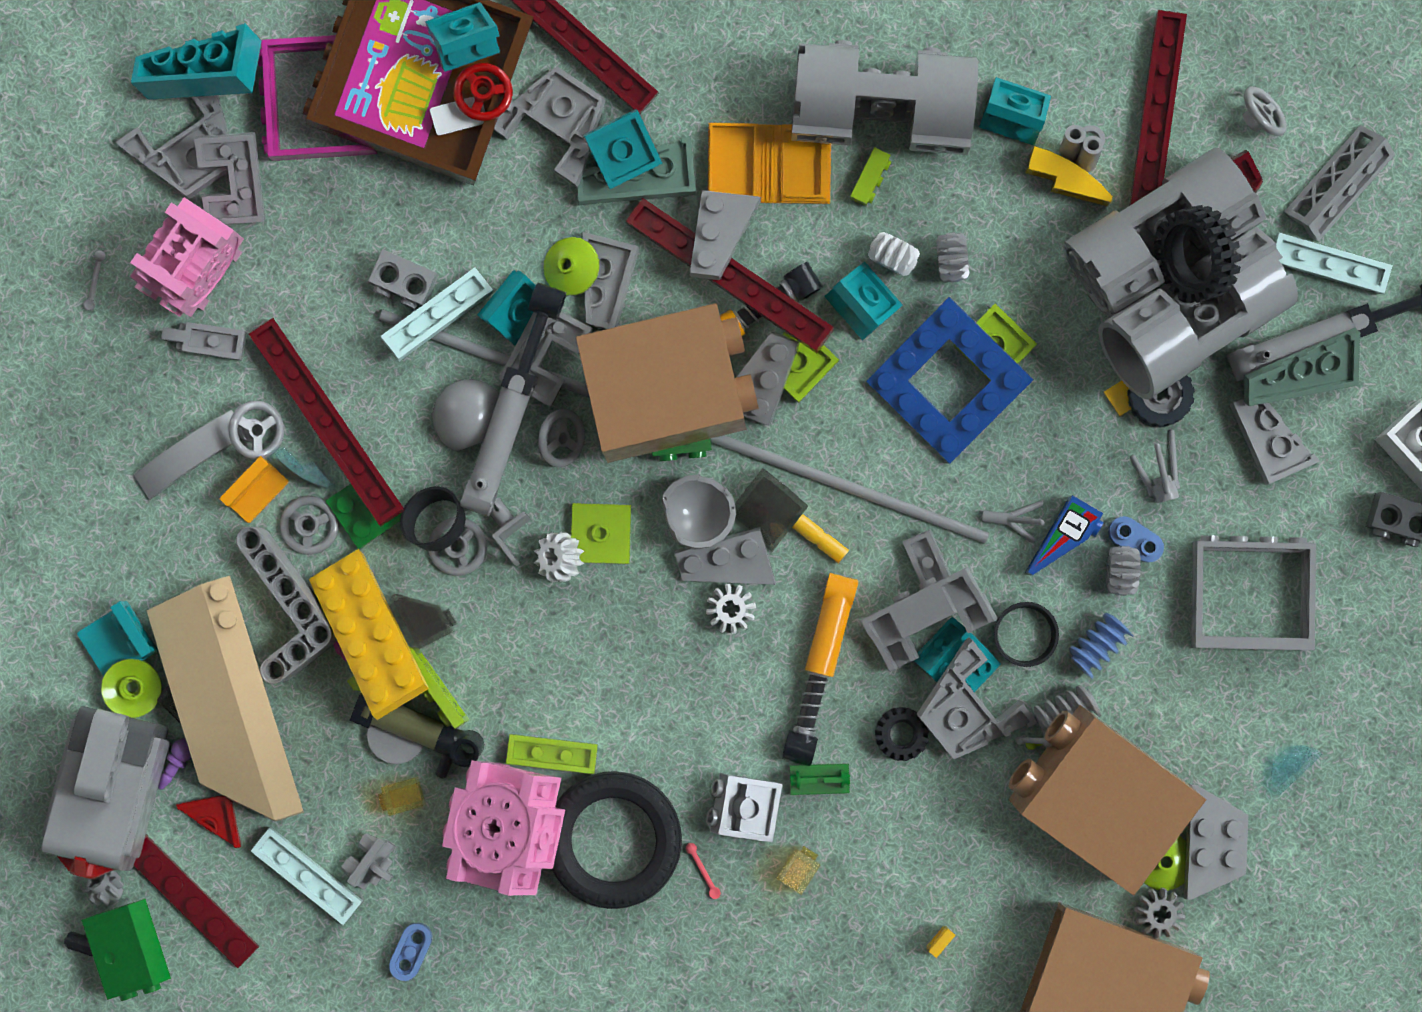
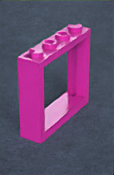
[258,35,377,161]

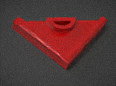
[176,795,241,848]

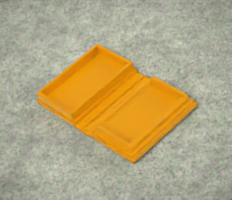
[707,123,831,204]

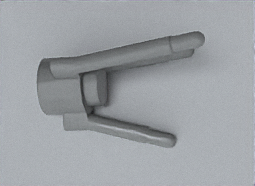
[1130,429,1180,503]

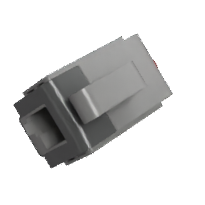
[42,706,170,879]

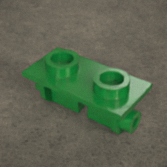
[790,764,850,795]

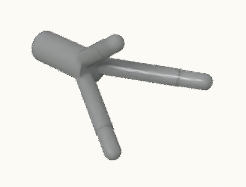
[982,501,1044,543]

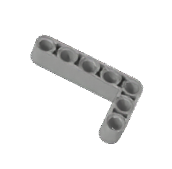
[236,527,337,684]

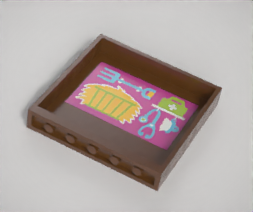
[302,0,534,186]

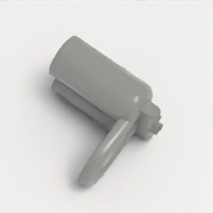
[1059,125,1106,172]

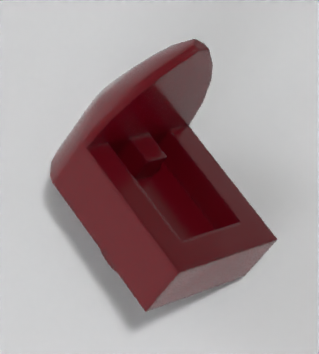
[1231,150,1263,194]

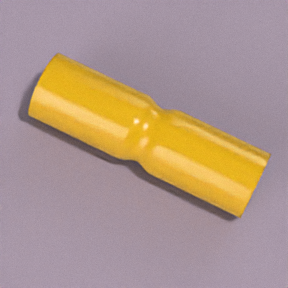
[792,514,849,564]

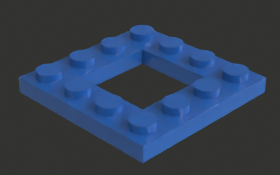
[866,297,1034,464]

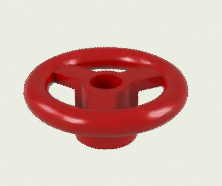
[453,63,513,121]

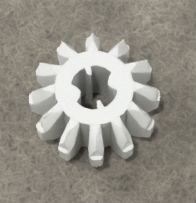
[868,232,920,276]
[534,532,584,582]
[706,584,756,634]

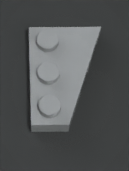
[690,190,761,280]
[582,232,640,330]
[737,332,800,426]
[1230,398,1320,485]
[675,527,776,585]

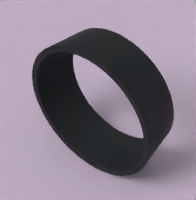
[400,486,466,551]
[994,602,1059,667]

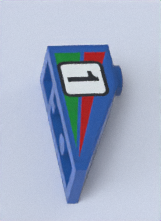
[1025,495,1104,575]

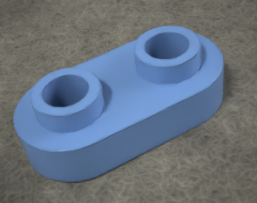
[1108,516,1164,562]
[389,922,433,981]

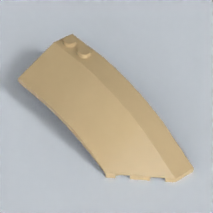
[147,576,304,822]

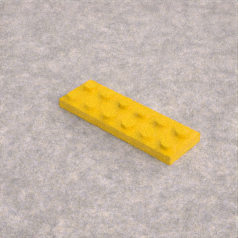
[309,549,429,720]

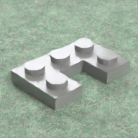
[194,132,266,224]
[499,312,593,407]

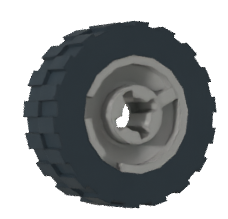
[1127,375,1195,428]

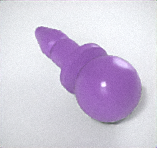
[158,738,192,790]

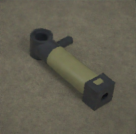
[349,692,485,779]

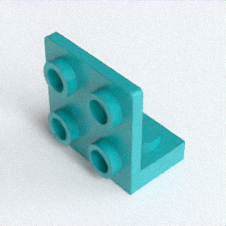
[77,601,158,677]
[913,617,1001,692]

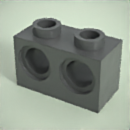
[1365,492,1422,547]

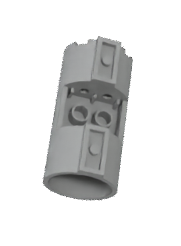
[791,40,978,155]
[1062,147,1266,318]
[1098,227,1298,399]

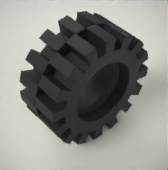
[875,707,929,761]

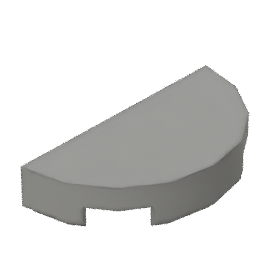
[367,725,423,764]

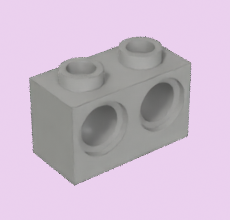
[368,249,439,310]

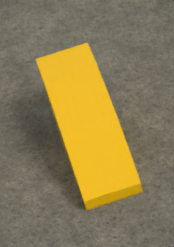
[1025,146,1113,206]

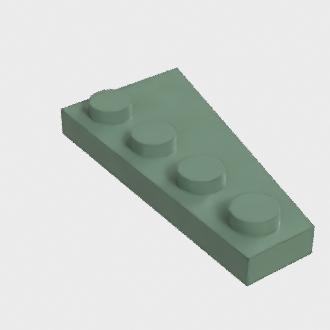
[577,135,696,205]
[1244,328,1360,406]

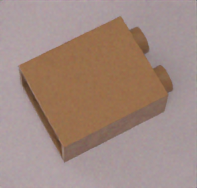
[576,303,759,463]
[1008,705,1207,895]
[1020,902,1210,1012]

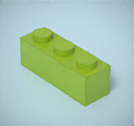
[850,147,892,206]

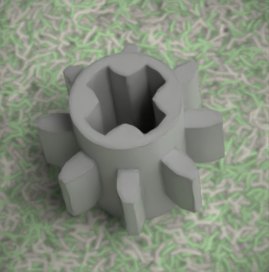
[85,870,124,907]

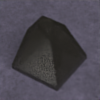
[734,468,808,552]
[390,594,457,649]

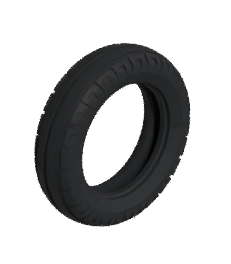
[552,771,682,909]

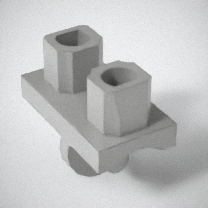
[341,833,396,890]

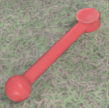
[685,843,721,899]

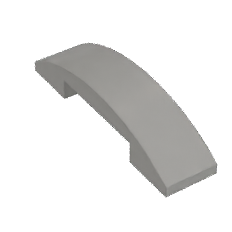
[134,410,241,500]

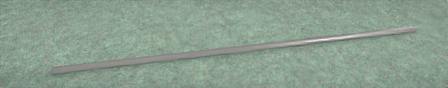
[379,309,989,544]

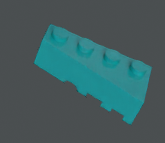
[131,23,262,100]

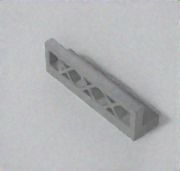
[1284,125,1395,242]

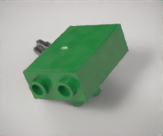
[64,899,171,1001]

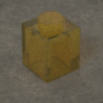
[378,776,426,816]
[776,846,821,895]

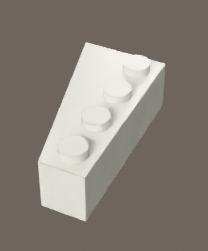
[1375,398,1422,491]

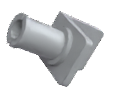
[490,498,531,566]

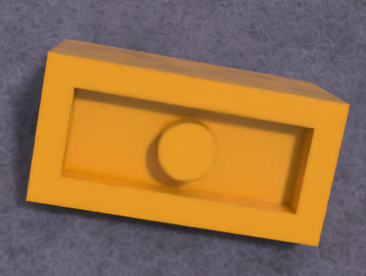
[219,456,289,523]

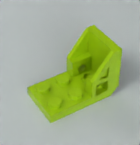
[347,646,469,729]

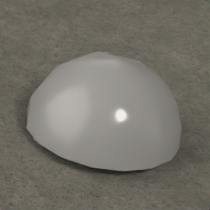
[432,379,500,452]
[662,474,736,549]

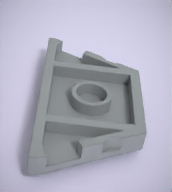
[1184,784,1249,900]

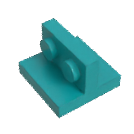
[425,2,500,72]
[979,77,1051,146]
[584,109,663,189]
[824,261,903,341]
[477,270,536,346]

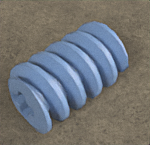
[1069,613,1134,679]

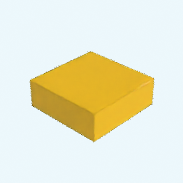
[1104,380,1132,417]
[926,926,956,958]

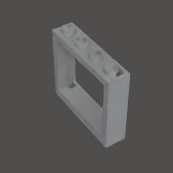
[1191,535,1316,651]

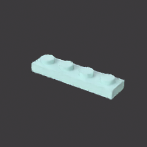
[1275,233,1393,295]
[381,268,493,362]
[251,827,363,925]

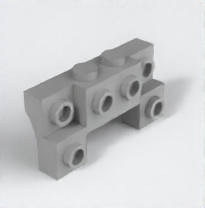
[861,567,997,672]

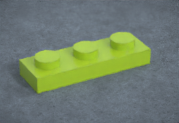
[506,734,598,774]

